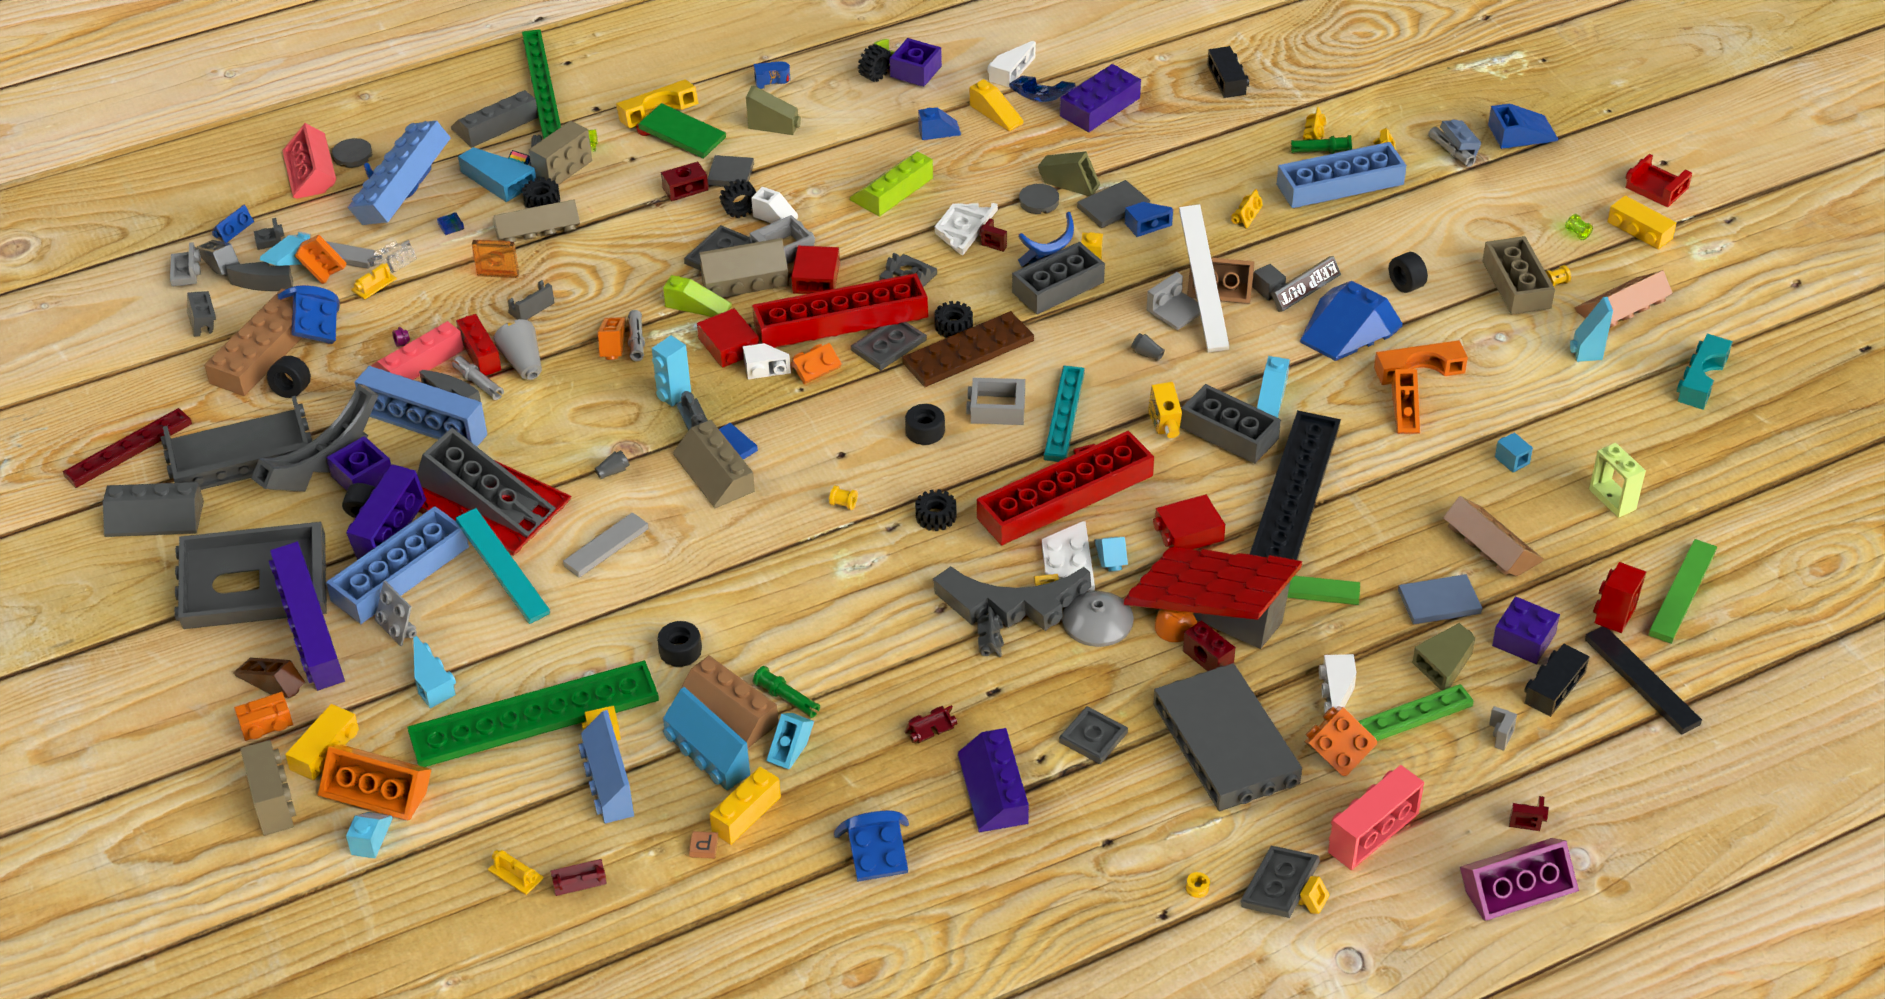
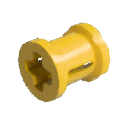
[1545,265,1571,287]
[829,485,858,510]

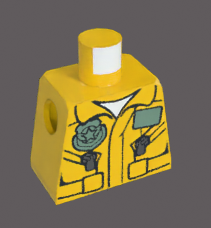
[1148,382,1182,438]

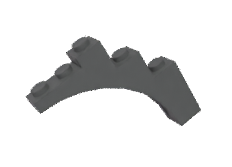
[251,384,378,492]
[933,566,1091,631]

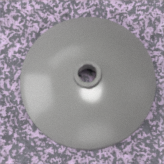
[1062,591,1133,647]

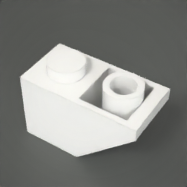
[752,187,798,223]
[743,343,791,379]

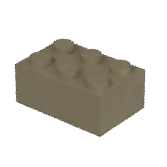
[529,121,592,185]
[240,740,296,836]

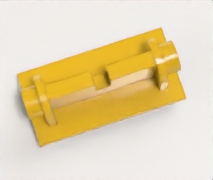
[1303,107,1326,140]
[1231,189,1263,229]
[351,263,397,299]
[488,850,544,895]

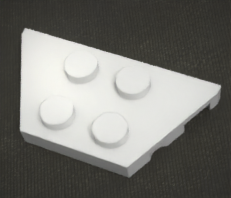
[935,203,998,255]
[1042,521,1095,592]

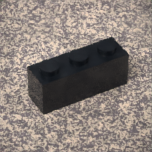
[1207,46,1249,98]
[1524,643,1590,717]

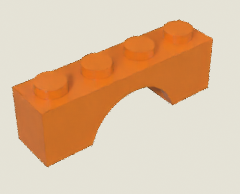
[1374,340,1468,385]

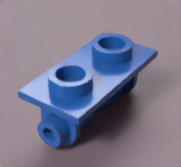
[212,204,254,243]

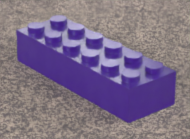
[269,541,345,691]

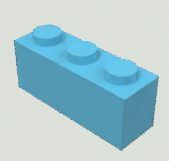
[652,335,691,407]

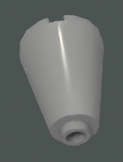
[494,319,542,380]

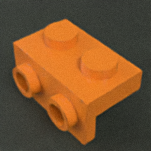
[295,235,347,284]
[790,343,842,384]

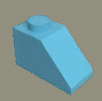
[1095,537,1128,571]
[766,713,814,769]
[346,812,393,859]

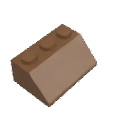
[1187,257,1255,304]

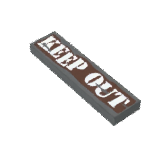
[1271,256,1341,312]

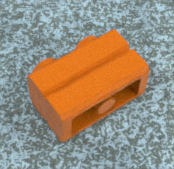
[234,692,293,741]

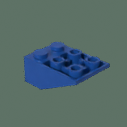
[1488,104,1558,149]

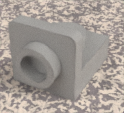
[1489,706,1517,751]

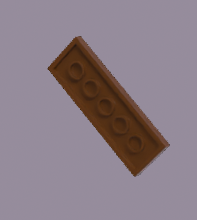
[902,311,1034,387]

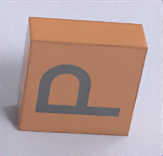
[689,831,719,859]

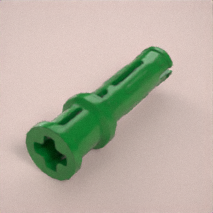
[1291,135,1352,154]
[753,666,820,718]

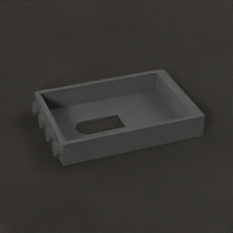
[174,522,327,629]

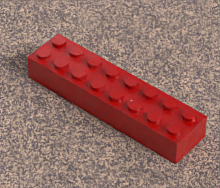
[752,273,929,348]
[977,430,1154,546]

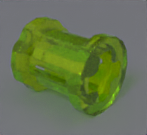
[1565,214,1593,240]

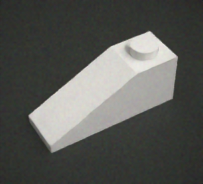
[987,41,1036,87]

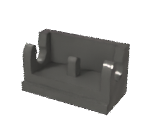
[508,280,555,320]
[187,291,216,337]

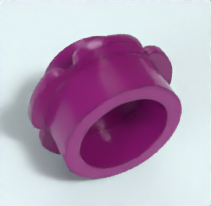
[392,327,410,347]

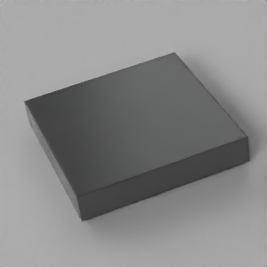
[708,155,754,186]
[1059,706,1128,765]

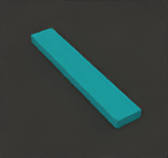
[1044,366,1085,462]
[456,508,550,624]

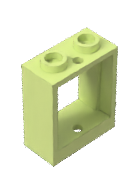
[1589,443,1646,518]

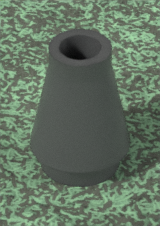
[1131,333,1165,361]
[594,450,630,479]

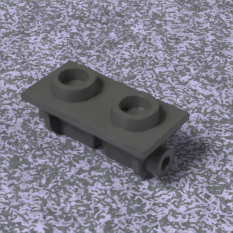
[676,391,708,431]
[977,607,1004,658]

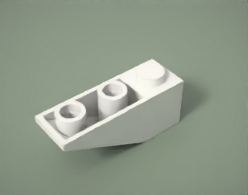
[1319,654,1357,713]

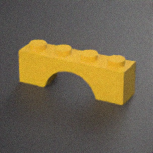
[616,79,699,128]

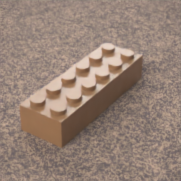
[204,288,302,396]

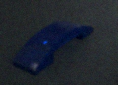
[1009,75,1076,102]

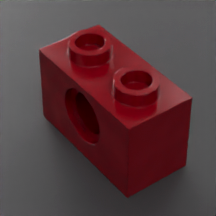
[661,161,708,201]
[1183,620,1236,671]

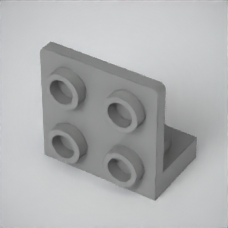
[1147,272,1200,330]

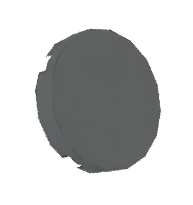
[332,138,373,168]
[1019,184,1059,214]

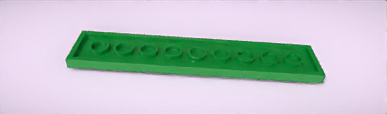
[407,660,659,767]

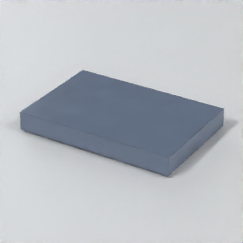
[1398,574,1482,625]

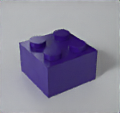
[890,38,942,87]
[327,436,391,491]
[1492,596,1560,665]

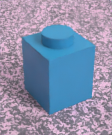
[1495,432,1533,473]

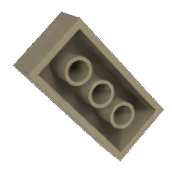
[1482,236,1555,314]

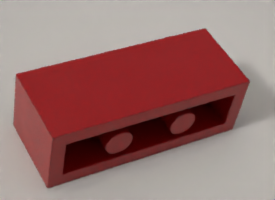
[456,314,502,376]

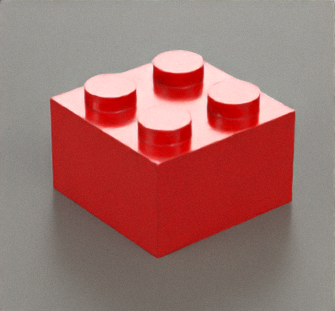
[1593,562,1647,633]

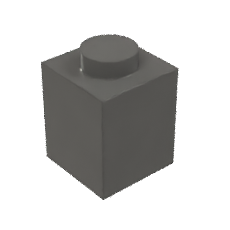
[1252,264,1286,300]

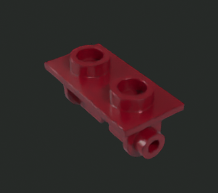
[904,705,958,743]
[550,859,607,896]

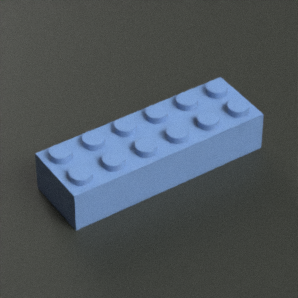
[348,120,451,225]
[1276,142,1407,208]
[354,366,488,447]
[326,507,469,624]

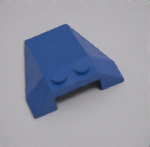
[1300,281,1403,361]

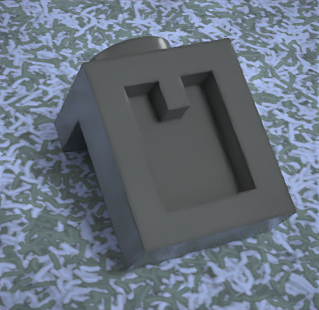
[254,218,284,250]

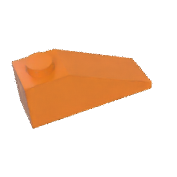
[598,317,626,360]
[1391,369,1420,434]

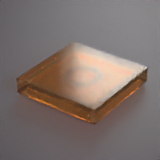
[472,240,519,278]

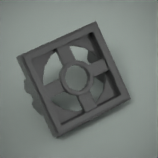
[879,253,937,287]

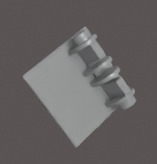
[375,581,417,646]

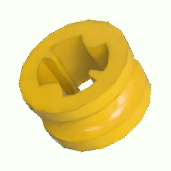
[1186,872,1210,898]

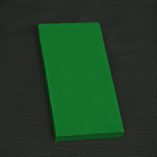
[639,103,726,159]

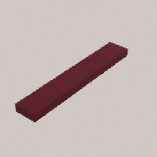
[63,408,192,488]

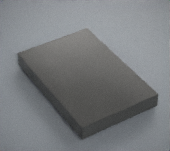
[1077,180,1150,228]
[684,225,751,271]
[851,322,927,371]
[1240,845,1320,918]

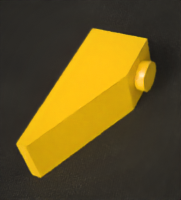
[969,79,1023,131]

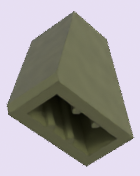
[746,86,801,135]
[1038,151,1100,196]
[1412,623,1476,691]

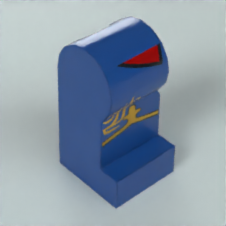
[754,61,790,89]

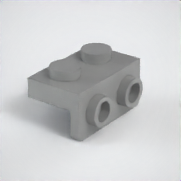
[170,242,201,286]

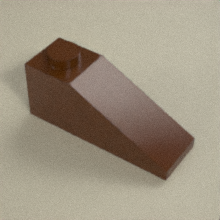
[234,657,306,698]

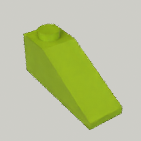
[663,275,732,317]

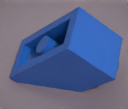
[918,107,961,140]
[1125,202,1173,237]

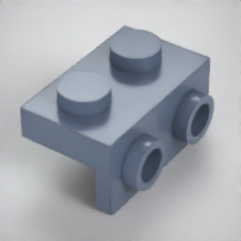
[1440,119,1481,157]

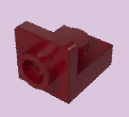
[979,218,1007,252]
[1509,796,1549,831]

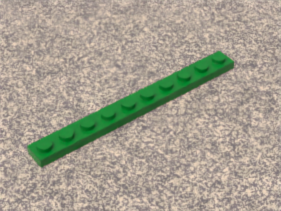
[522,29,561,139]

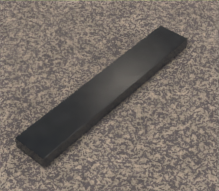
[1585,626,1702,735]

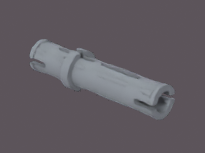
[1428,127,1476,167]
[628,310,645,361]
[452,356,504,400]

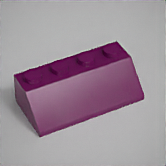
[1460,838,1579,921]

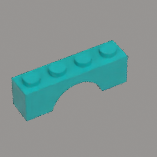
[1676,333,1733,410]

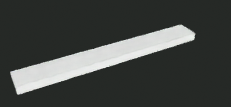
[1179,204,1229,353]

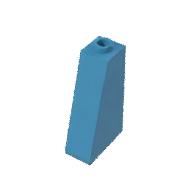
[458,147,536,202]

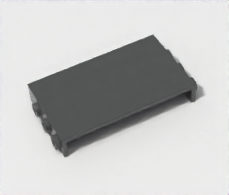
[161,396,312,490]
[1153,663,1302,812]

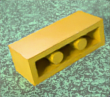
[1607,195,1677,250]
[285,704,359,781]
[710,766,781,845]

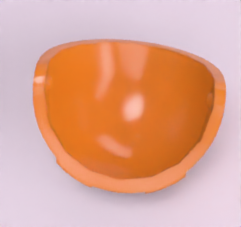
[1155,609,1197,642]

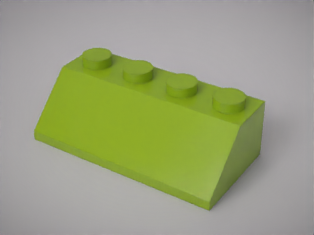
[850,151,933,217]

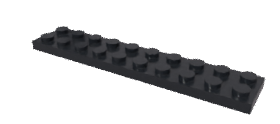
[1250,410,1341,560]

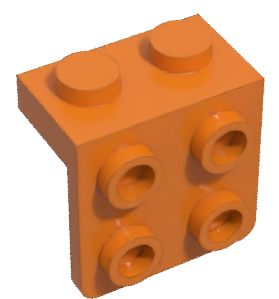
[1304,706,1377,776]

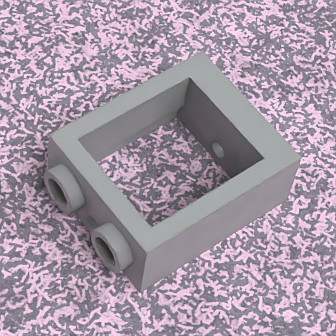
[750,215,815,264]
[966,378,1025,425]

